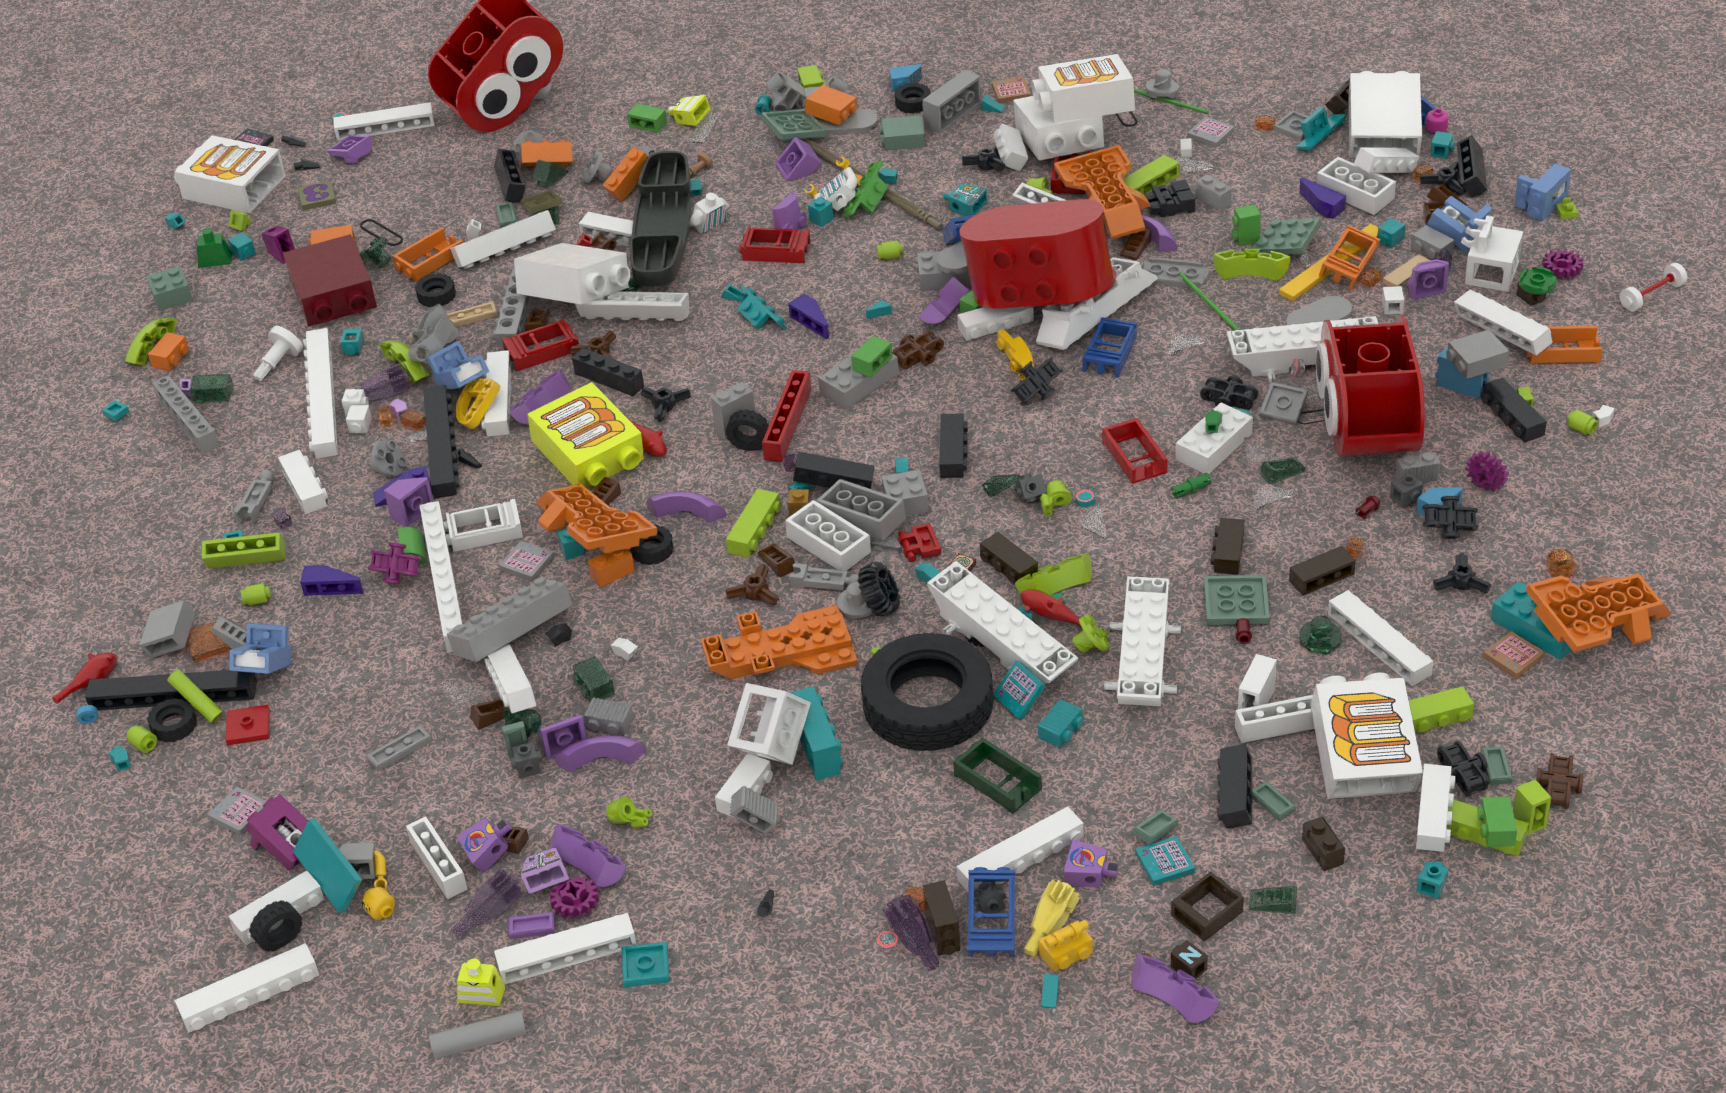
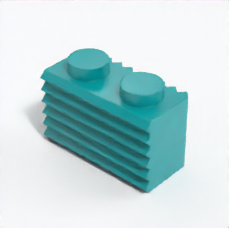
[1038,699,1084,748]

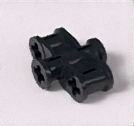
[1010,357,1063,405]
[1200,375,1259,410]
[1422,496,1478,539]
[1437,741,1488,797]

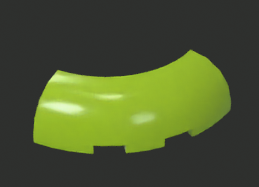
[1213,249,1290,281]
[125,317,177,366]
[378,340,431,385]
[1015,553,1092,595]

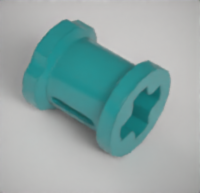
[755,94,772,115]

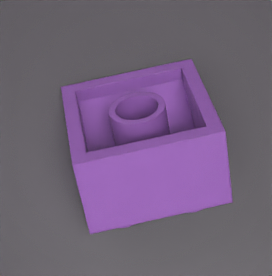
[775,137,821,181]
[384,477,434,527]
[537,715,587,760]

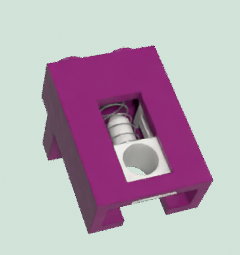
[246,794,308,871]

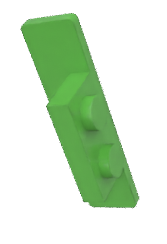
[842,160,888,218]

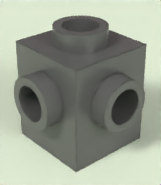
[1014,473,1047,503]
[1390,473,1423,508]
[510,742,542,779]
[974,882,1007,913]

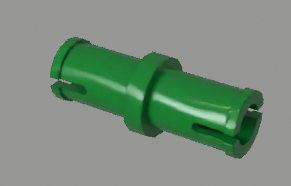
[1171,473,1212,499]

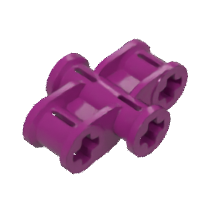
[368,542,422,584]

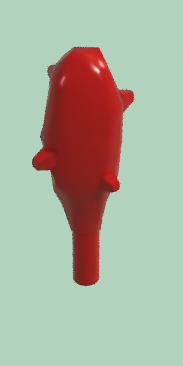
[622,413,667,457]
[1020,589,1082,628]
[52,652,118,704]

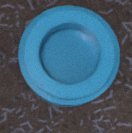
[76,705,98,724]

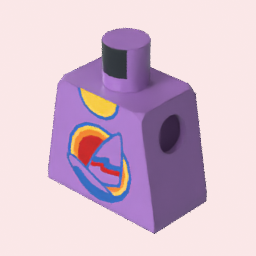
[456,818,512,873]
[1064,839,1119,887]

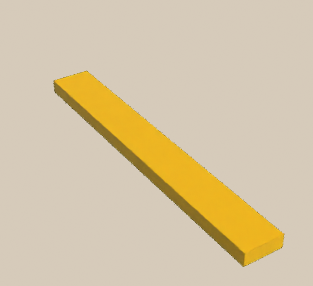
[1279,223,1378,301]

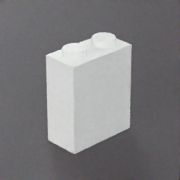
[1238,654,1277,709]

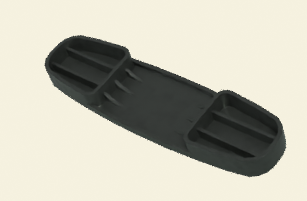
[629,151,691,286]

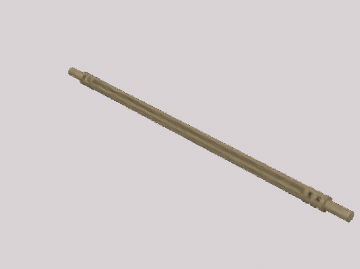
[792,138,943,230]

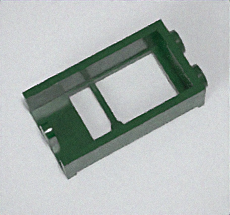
[953,738,1042,814]

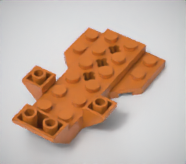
[1054,145,1150,239]
[537,484,657,553]
[1526,573,1671,652]
[701,605,858,679]

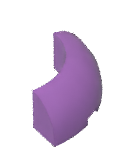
[1141,214,1177,252]
[918,276,970,324]
[510,369,572,424]
[647,491,726,524]
[555,735,646,773]
[550,824,626,887]
[1132,954,1219,1023]

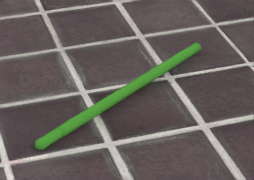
[1134,89,1208,114]
[1179,273,1240,330]

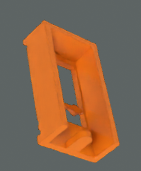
[1319,225,1380,290]
[393,227,464,283]
[1526,326,1602,365]

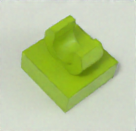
[1555,197,1579,219]
[229,210,251,231]

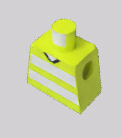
[668,95,711,126]
[457,959,505,1006]

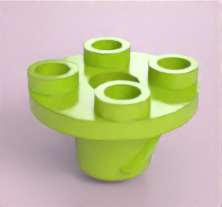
[1072,613,1111,653]

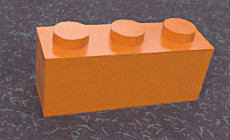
[520,140,573,167]
[602,147,648,202]

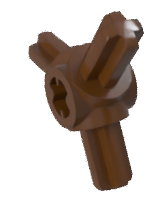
[571,331,616,359]
[725,564,779,606]

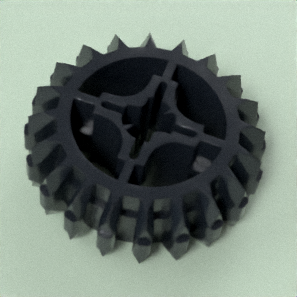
[858,561,900,617]

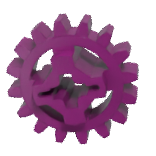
[1542,248,1584,279]
[1465,451,1509,492]
[550,875,599,920]

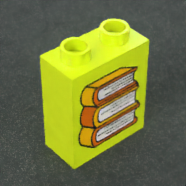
[527,382,644,488]

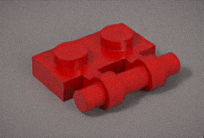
[898,523,941,562]

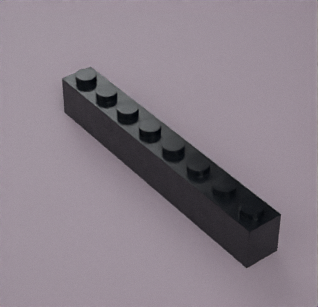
[423,385,460,499]
[85,670,257,711]

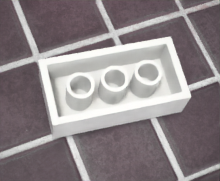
[1317,157,1396,215]
[1175,403,1253,474]
[785,500,871,571]

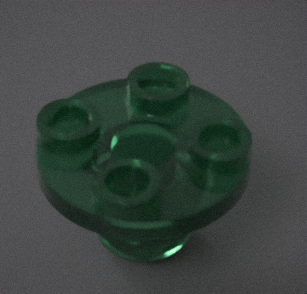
[359,236,391,268]
[1299,615,1342,655]
[503,707,542,739]

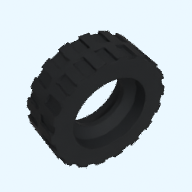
[895,83,931,113]
[415,273,456,307]
[725,409,769,451]
[630,525,674,565]
[147,698,197,743]
[249,900,303,952]

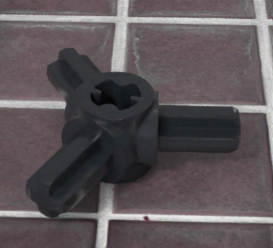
[962,146,1005,171]
[1420,162,1465,195]
[640,387,691,422]
[1433,552,1491,593]

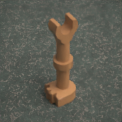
[689,152,713,176]

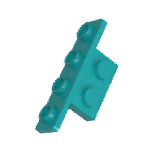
[1296,107,1346,151]
[736,285,787,330]

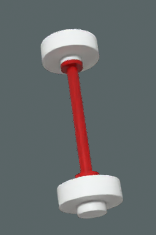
[1620,263,1687,312]

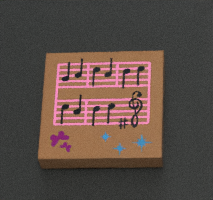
[992,76,1031,103]
[1483,631,1545,679]

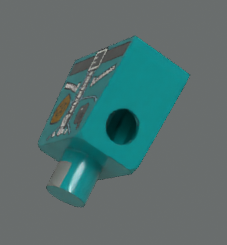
[944,184,987,216]

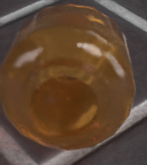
[1546,548,1576,578]

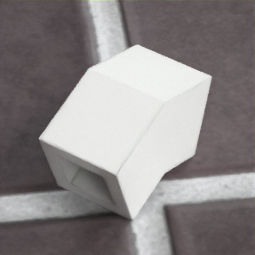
[1180,138,1192,158]
[466,219,481,241]
[1593,405,1614,427]
[610,638,638,661]

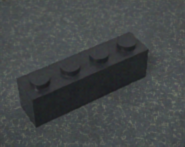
[1457,135,1487,198]
[494,149,526,203]
[572,348,644,397]
[1481,378,1547,442]
[939,413,968,478]
[793,451,875,489]
[1217,744,1252,828]

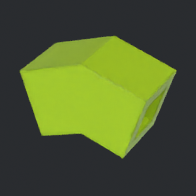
[1516,386,1534,407]

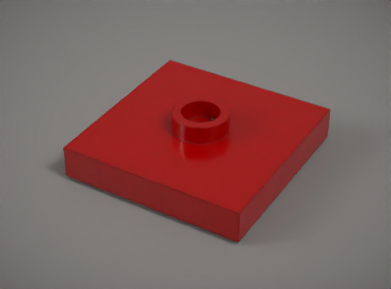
[226,705,270,746]

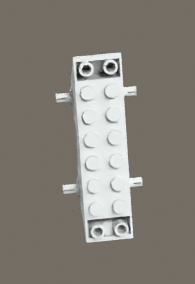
[1036,257,1158,350]
[1227,316,1378,383]
[927,561,1078,683]
[1104,576,1181,706]

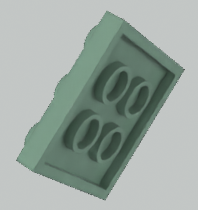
[761,109,827,141]
[1253,217,1322,255]
[1204,575,1270,625]

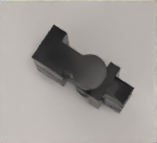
[1144,180,1195,217]

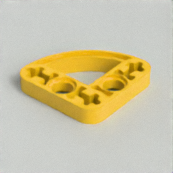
[456,378,500,429]

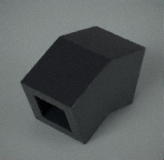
[545,623,572,646]

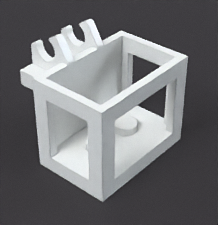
[1461,216,1523,292]
[727,683,811,765]

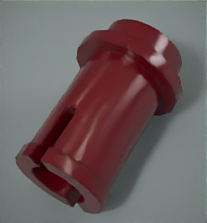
[1355,496,1380,519]
[1235,618,1252,644]

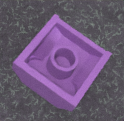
[327,135,373,164]
[772,191,807,231]
[1407,259,1449,299]

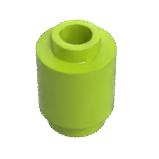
[877,240,903,260]
[1567,409,1598,435]
[240,583,271,606]
[126,726,157,753]

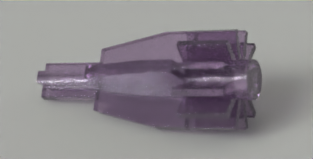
[360,363,410,401]
[451,869,523,939]
[883,894,940,971]

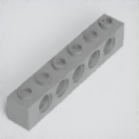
[493,268,532,347]
[152,375,219,455]

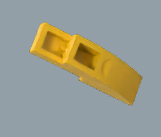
[996,329,1034,381]

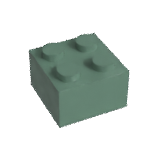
[146,266,193,311]

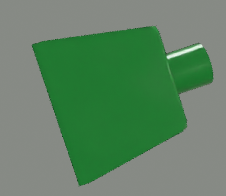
[197,228,232,268]

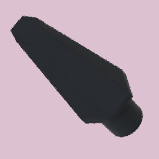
[281,135,306,147]
[293,158,320,170]
[457,449,482,468]
[757,889,774,917]

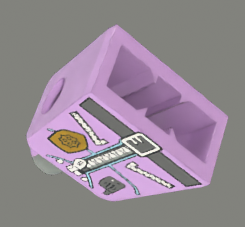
[521,848,569,894]

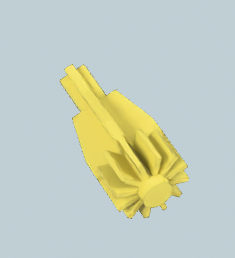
[1024,880,1080,957]

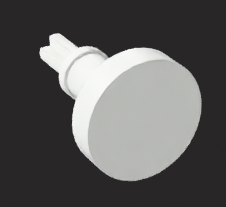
[252,326,303,382]

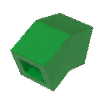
[1205,409,1222,433]

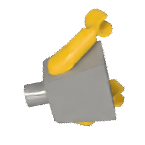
[322,841,389,894]

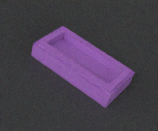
[508,912,555,939]

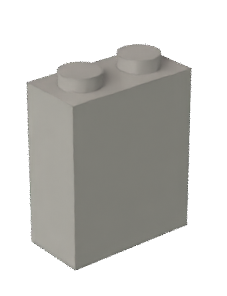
[1446,329,1509,379]
[711,382,755,441]
[139,600,195,658]

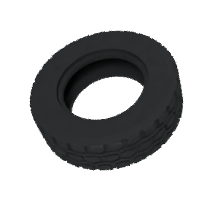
[861,633,993,751]

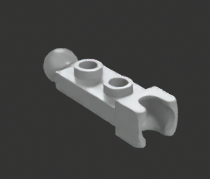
[234,469,274,524]
[789,563,859,591]

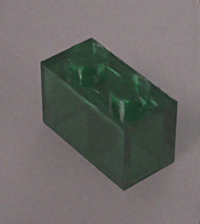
[190,374,234,402]
[572,656,615,701]

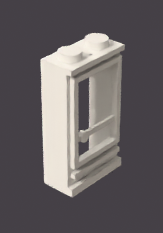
[443,499,523,552]

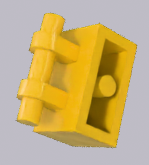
[1038,920,1093,973]

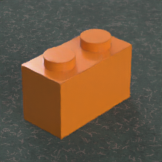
[148,332,189,371]
[588,549,635,588]

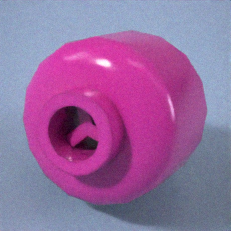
[1425,108,1449,134]

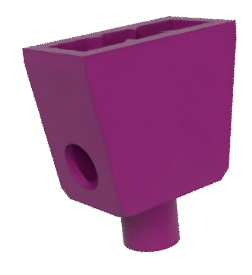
[262,226,295,264]

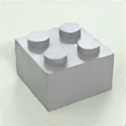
[881,470,929,516]

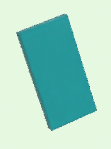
[293,818,362,913]

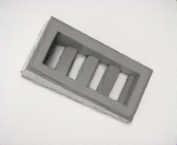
[210,617,246,649]

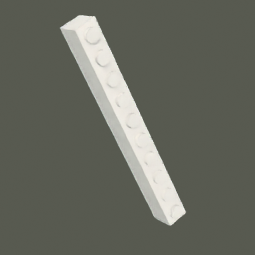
[303,328,338,459]
[420,501,463,653]

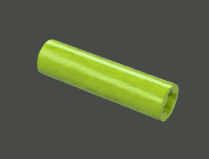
[167,669,224,724]

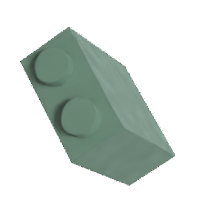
[879,115,925,151]

